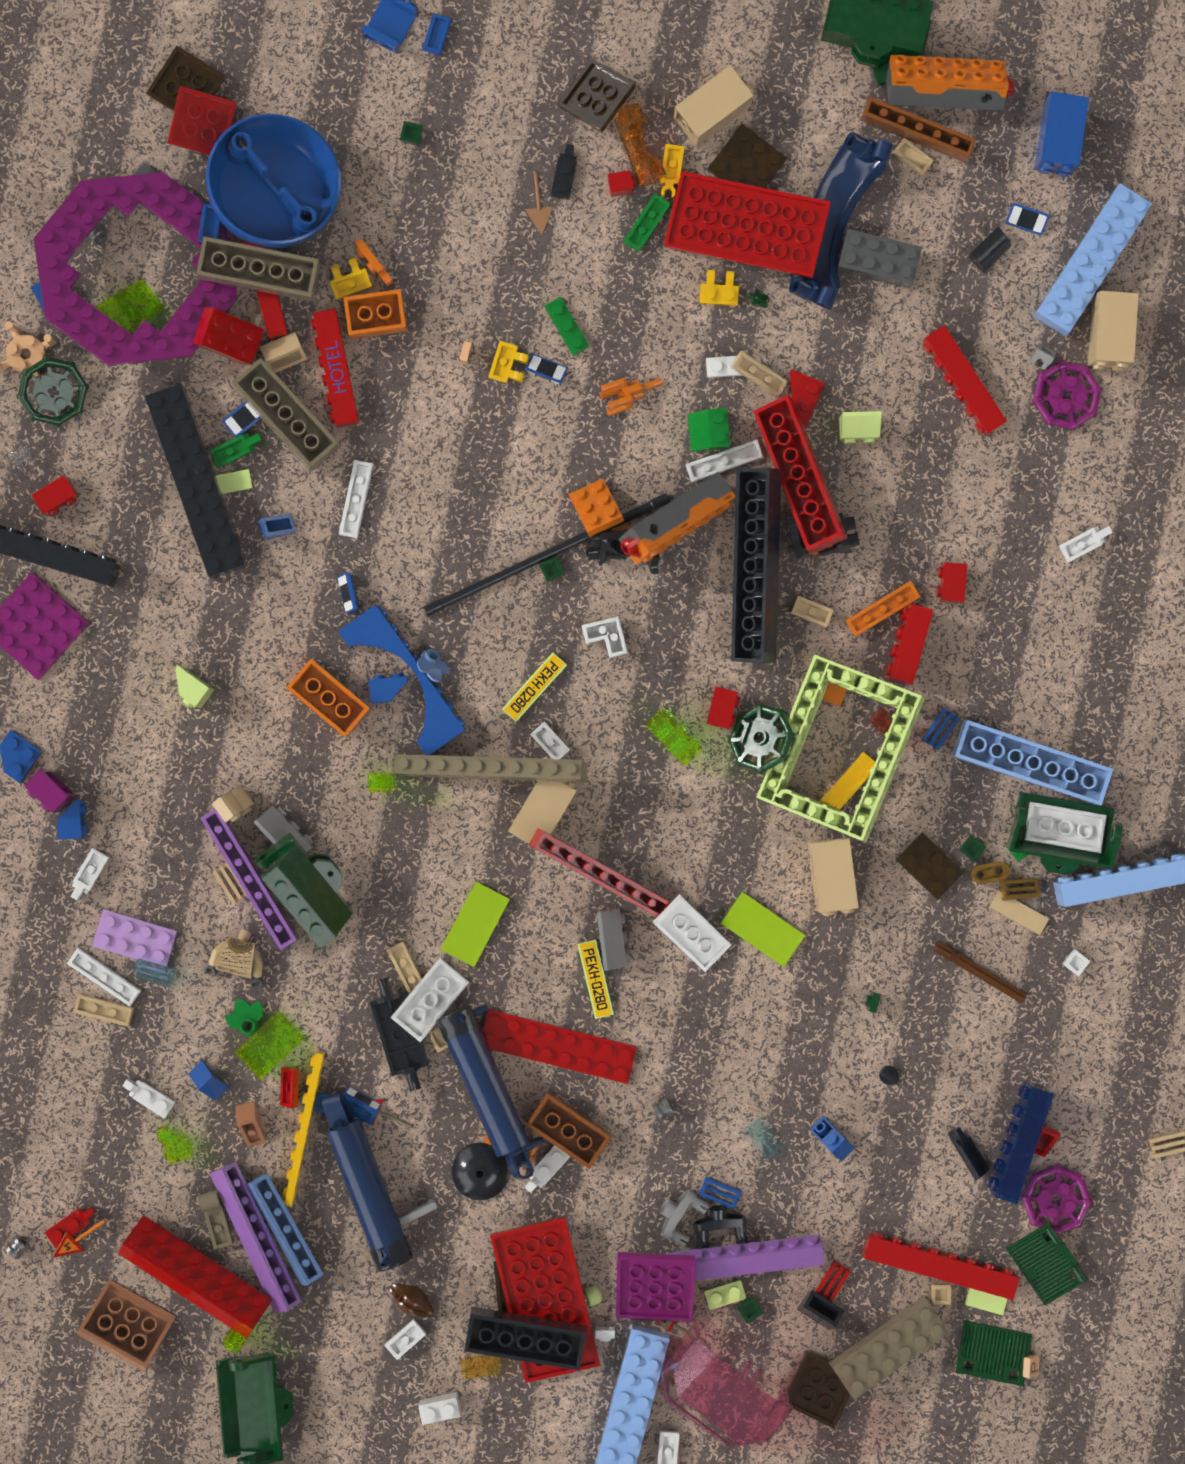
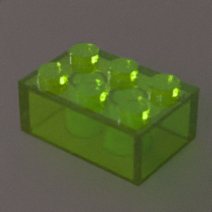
[644,708,702,767]

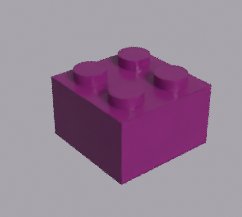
[24,769,76,813]

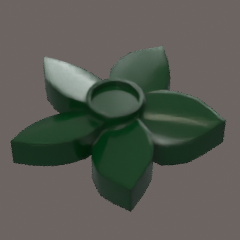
[747,289,769,308]

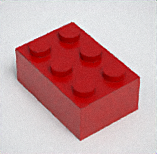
[193,307,264,365]

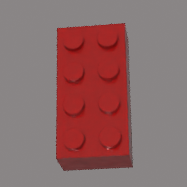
[884,604,934,686]

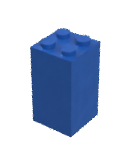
[1034,91,1089,177]

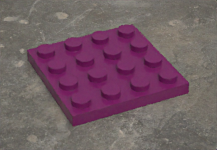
[0,572,90,680]
[615,1252,696,1322]

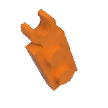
[355,238,393,287]

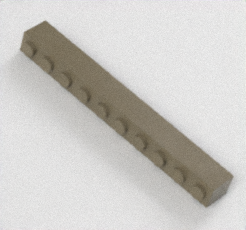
[394,754,588,783]

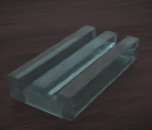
[134,958,175,988]
[744,1118,782,1161]

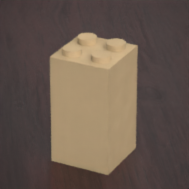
[674,65,754,147]
[1088,291,1139,372]
[508,781,577,844]
[808,838,859,916]

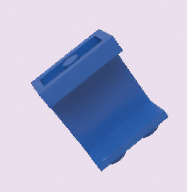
[361,0,417,54]

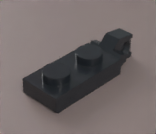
[551,144,577,200]
[948,1127,989,1180]

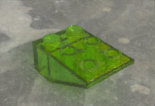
[96,279,166,335]
[234,1011,305,1081]

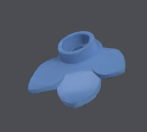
[417,649,451,683]

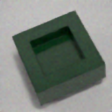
[400,121,423,146]
[539,557,564,582]
[958,835,986,862]
[865,991,881,1013]
[736,1295,763,1324]

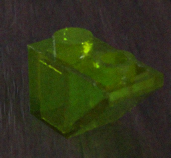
[368,773,396,792]
[156,1125,195,1165]
[221,1329,247,1354]

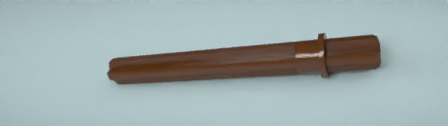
[933,941,1027,1003]

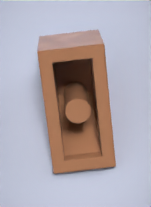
[235,1101,266,1147]

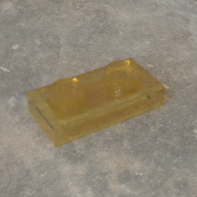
[460,1355,501,1379]

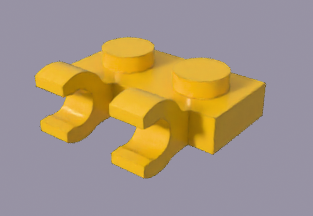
[330,258,372,300]
[699,270,739,306]
[488,341,530,384]

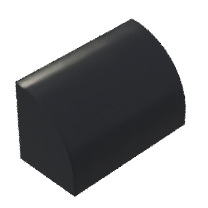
[968,227,1011,273]
[797,1290,845,1330]

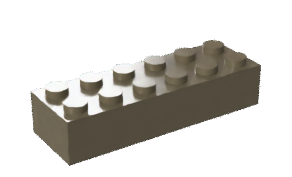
[196,236,320,302]
[232,358,339,473]
[829,1297,949,1400]

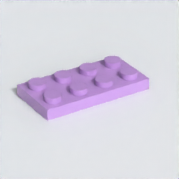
[92,909,178,968]

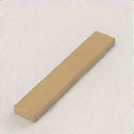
[387,941,448,1053]

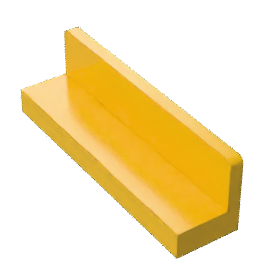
[819,752,876,810]

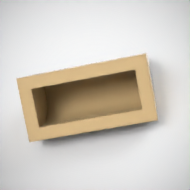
[260,332,307,373]

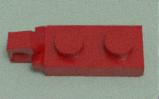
[44,1206,96,1248]

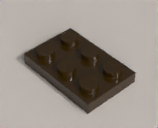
[895,832,964,900]

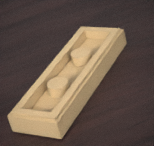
[731,351,788,398]
[989,891,1049,935]
[73,993,134,1027]

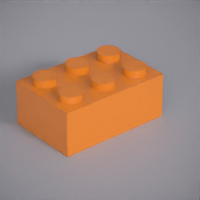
[343,289,407,339]

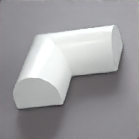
[581,616,628,658]

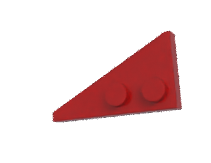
[790,369,825,429]

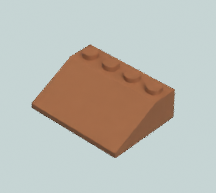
[77,1279,176,1372]

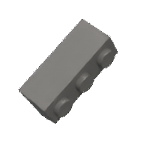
[254,806,315,854]
[597,908,630,971]

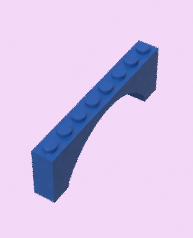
[338,605,466,755]

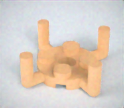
[0,321,56,381]

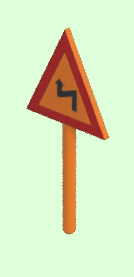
[52,1220,105,1258]

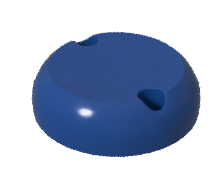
[206,114,341,249]

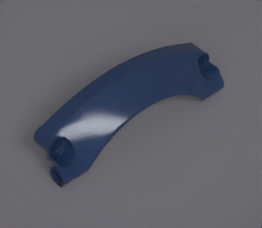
[789,132,894,309]

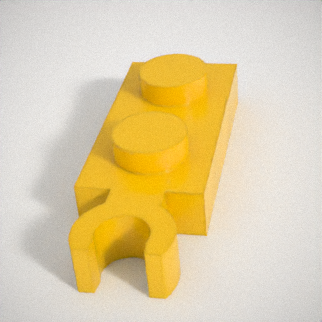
[660,144,685,199]

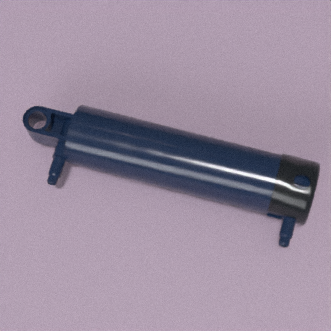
[436,1005,546,1180]
[322,1092,413,1272]

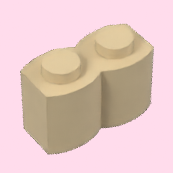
[212,785,254,823]

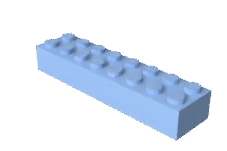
[1034,183,1152,336]
[951,720,1113,806]
[1053,854,1185,907]
[595,1324,670,1464]

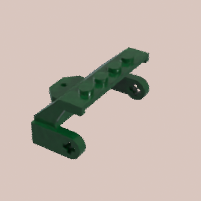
[820,0,934,68]
[1008,792,1123,875]
[255,833,354,948]
[215,1352,294,1464]

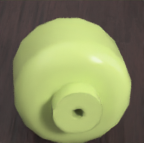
[584,1286,602,1306]

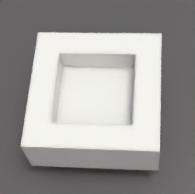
[1062,949,1090,976]
[595,1327,615,1342]

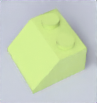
[839,411,882,444]
[175,665,215,708]

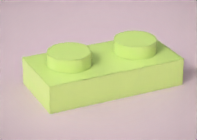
[704,1279,747,1310]

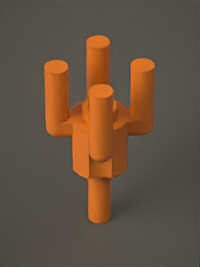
[599,378,663,417]

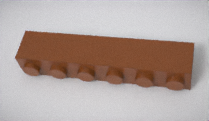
[860,97,977,163]

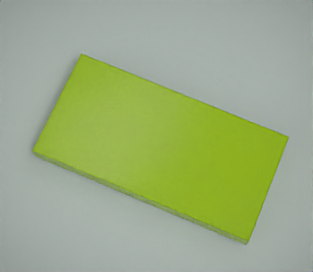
[440,881,510,967]
[721,892,805,967]

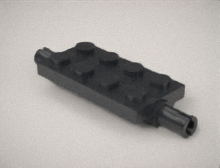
[370,977,429,1092]

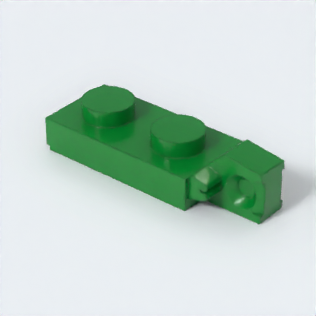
[209,433,263,469]

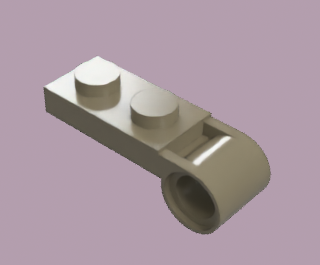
[198,1190,234,1250]

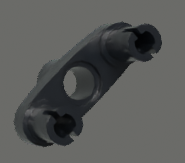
[693,1205,748,1249]

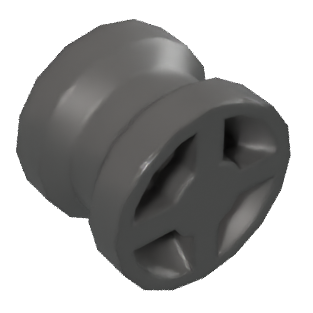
[652,1098,674,1122]
[5,1235,30,1259]

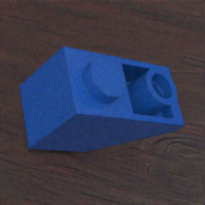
[369,673,409,703]
[57,800,88,840]
[810,1116,855,1162]

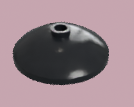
[452,1142,509,1201]

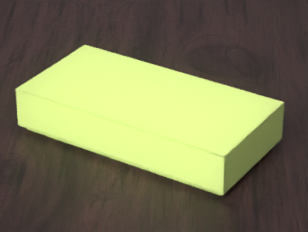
[216,469,253,494]
[965,1288,1007,1315]

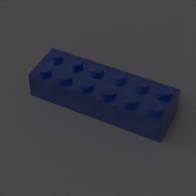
[987,1081,1054,1204]

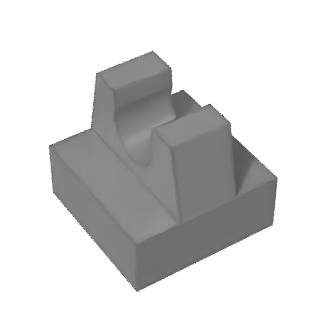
[1031,343,1056,369]

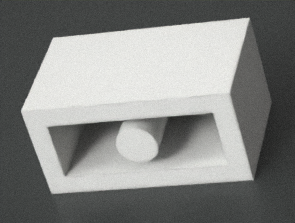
[418,1392,461,1425]

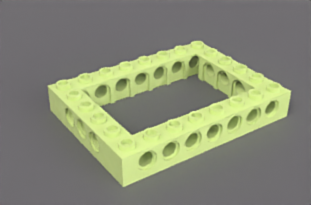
[756,655,925,842]

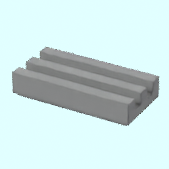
[400,1198,439,1225]

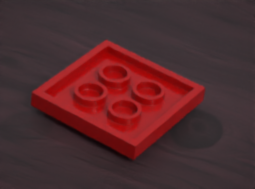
[167,86,237,156]

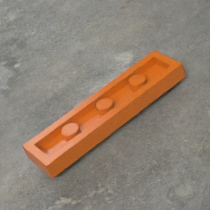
[845,581,921,637]

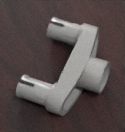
[659,1190,710,1247]

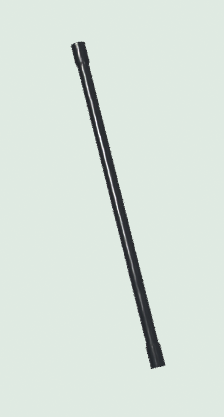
[423,493,670,617]

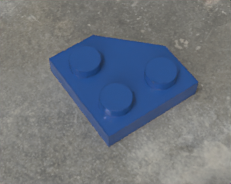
[0,730,43,783]

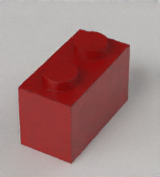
[31,475,80,517]
[936,562,968,604]
[706,686,740,729]

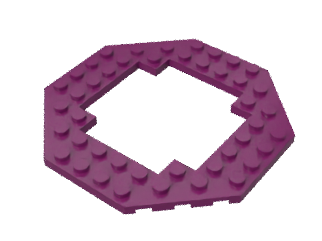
[33,172,238,367]

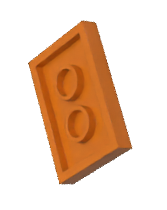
[568,478,624,537]

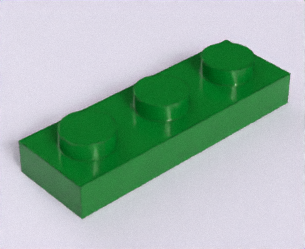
[623,194,671,253]
[544,297,589,356]

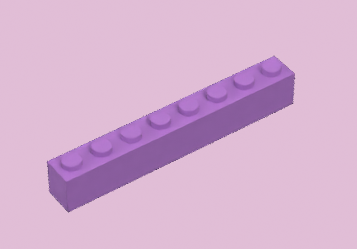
[200,809,300,950]
[210,1161,302,1314]
[667,1234,824,1281]

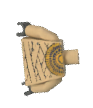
[204,930,263,988]

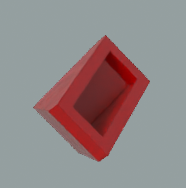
[1027,1123,1061,1157]

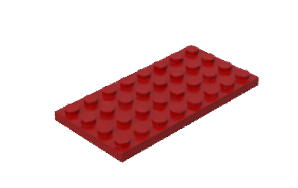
[663,171,831,279]
[490,1216,601,1383]

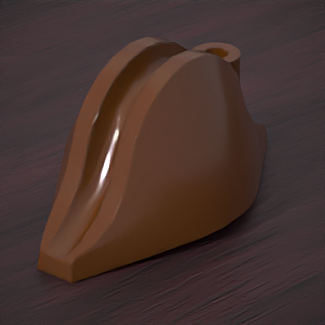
[389,1283,434,1317]

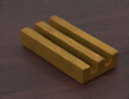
[999,878,1041,901]

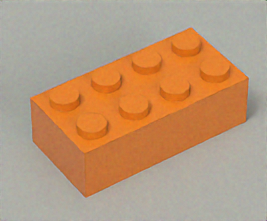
[286,659,372,738]

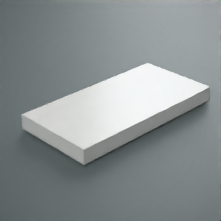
[1024,802,1107,854]
[653,894,732,972]
[390,958,469,1042]

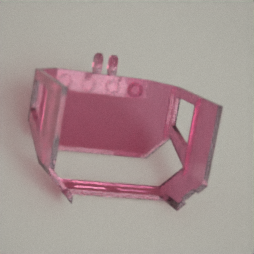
[661,1321,793,1448]

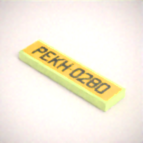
[502,653,567,722]
[577,939,614,1019]

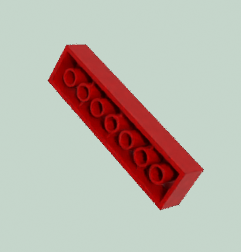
[753,395,848,554]
[118,1215,272,1339]

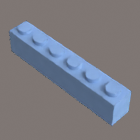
[247,1173,323,1285]

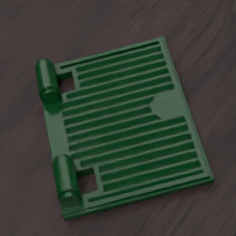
[1006,1222,1089,1305]
[955,1320,1032,1387]

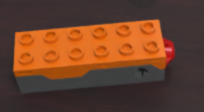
[886,55,1015,111]
[618,472,736,565]

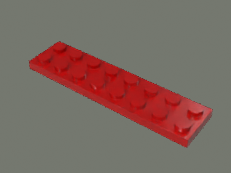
[482,1008,637,1084]

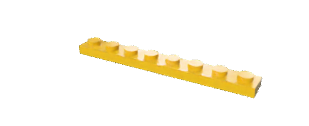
[282,1051,326,1206]

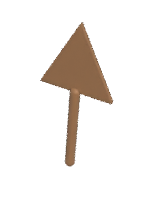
[525,172,553,236]

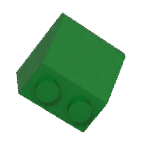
[687,408,730,452]

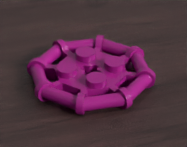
[1031,360,1103,431]
[1021,1164,1093,1235]

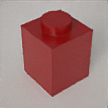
[608,170,637,197]

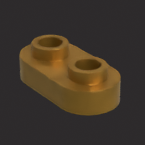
[970,861,1010,884]

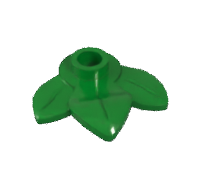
[225,999,263,1035]

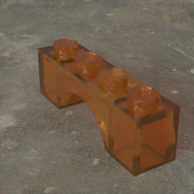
[613,103,666,187]

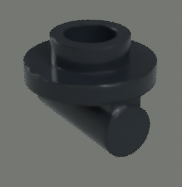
[879,1065,900,1085]

